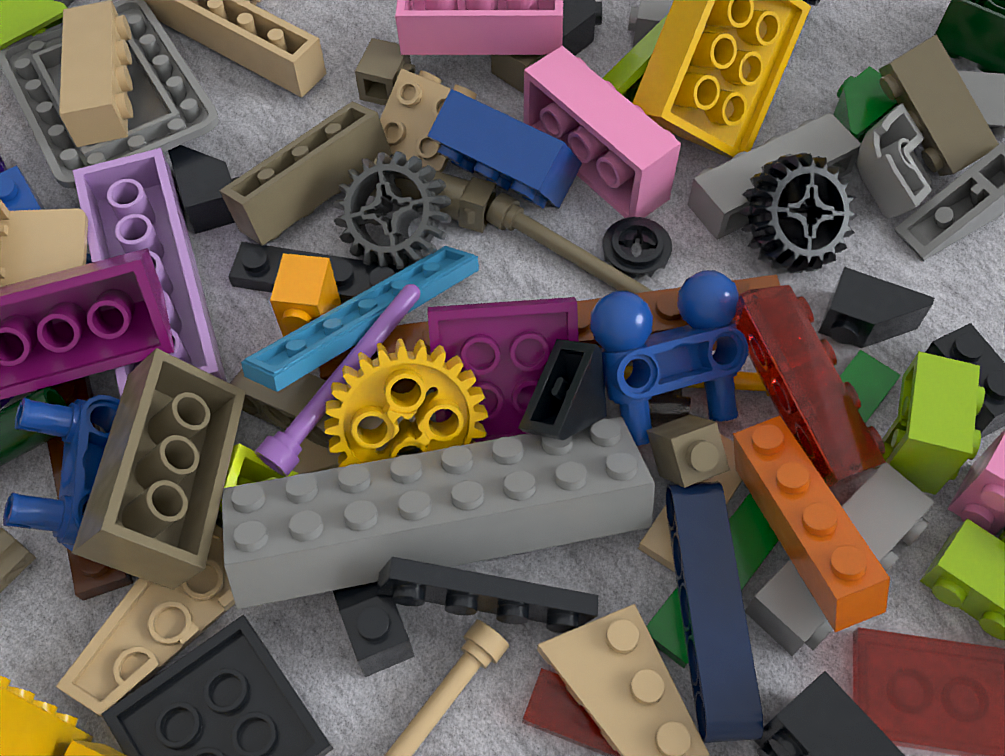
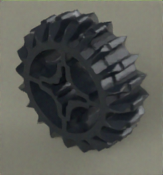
[739,153,858,274]

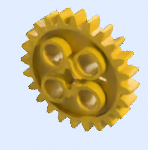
[324,339,488,467]

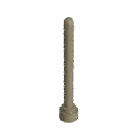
[486,192,653,293]

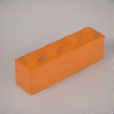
[733,415,890,632]

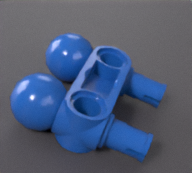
[589,270,748,446]
[3,395,120,551]

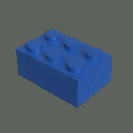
[428,89,582,209]

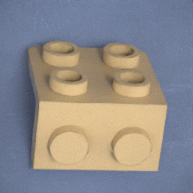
[380,68,477,172]
[0,199,88,287]

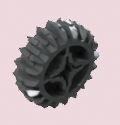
[333,151,451,270]

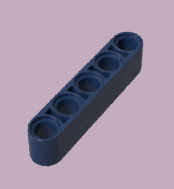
[666,481,764,743]

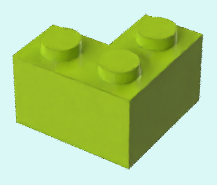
[878,351,985,495]

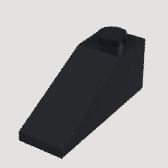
[333,582,415,677]

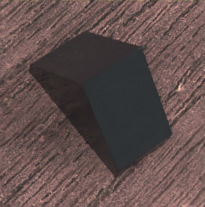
[518,339,607,441]

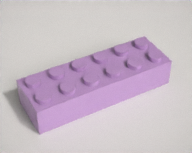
[73,148,227,397]

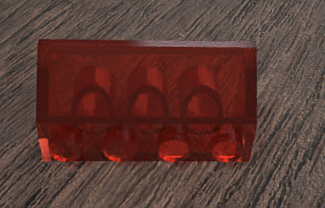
[733,285,886,490]

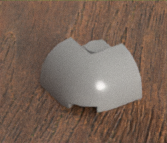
[856,103,932,219]

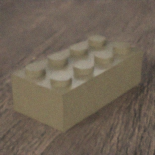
[72,348,246,590]

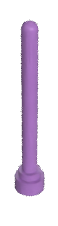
[254,284,420,477]

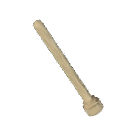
[384,619,509,756]

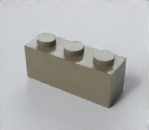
[878,34,999,176]

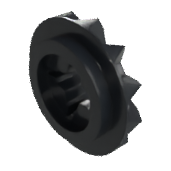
[602,217,672,279]

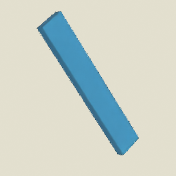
[241,246,479,392]

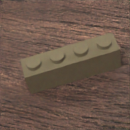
[219,101,392,246]

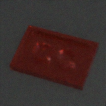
[853,627,1005,756]

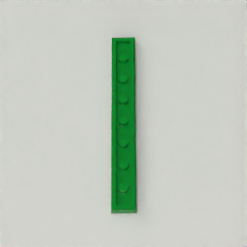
[646,350,901,668]

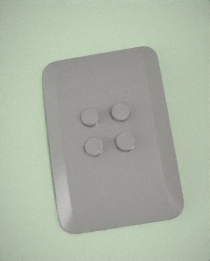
[0,0,219,188]

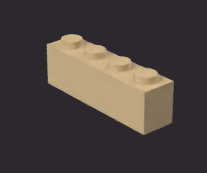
[59,0,133,147]

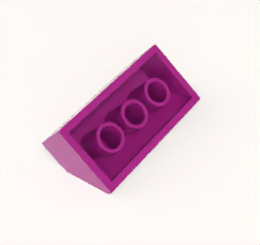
[0,248,175,400]

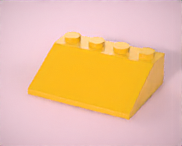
[632,0,811,159]

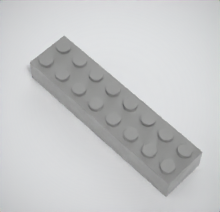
[222,416,655,609]

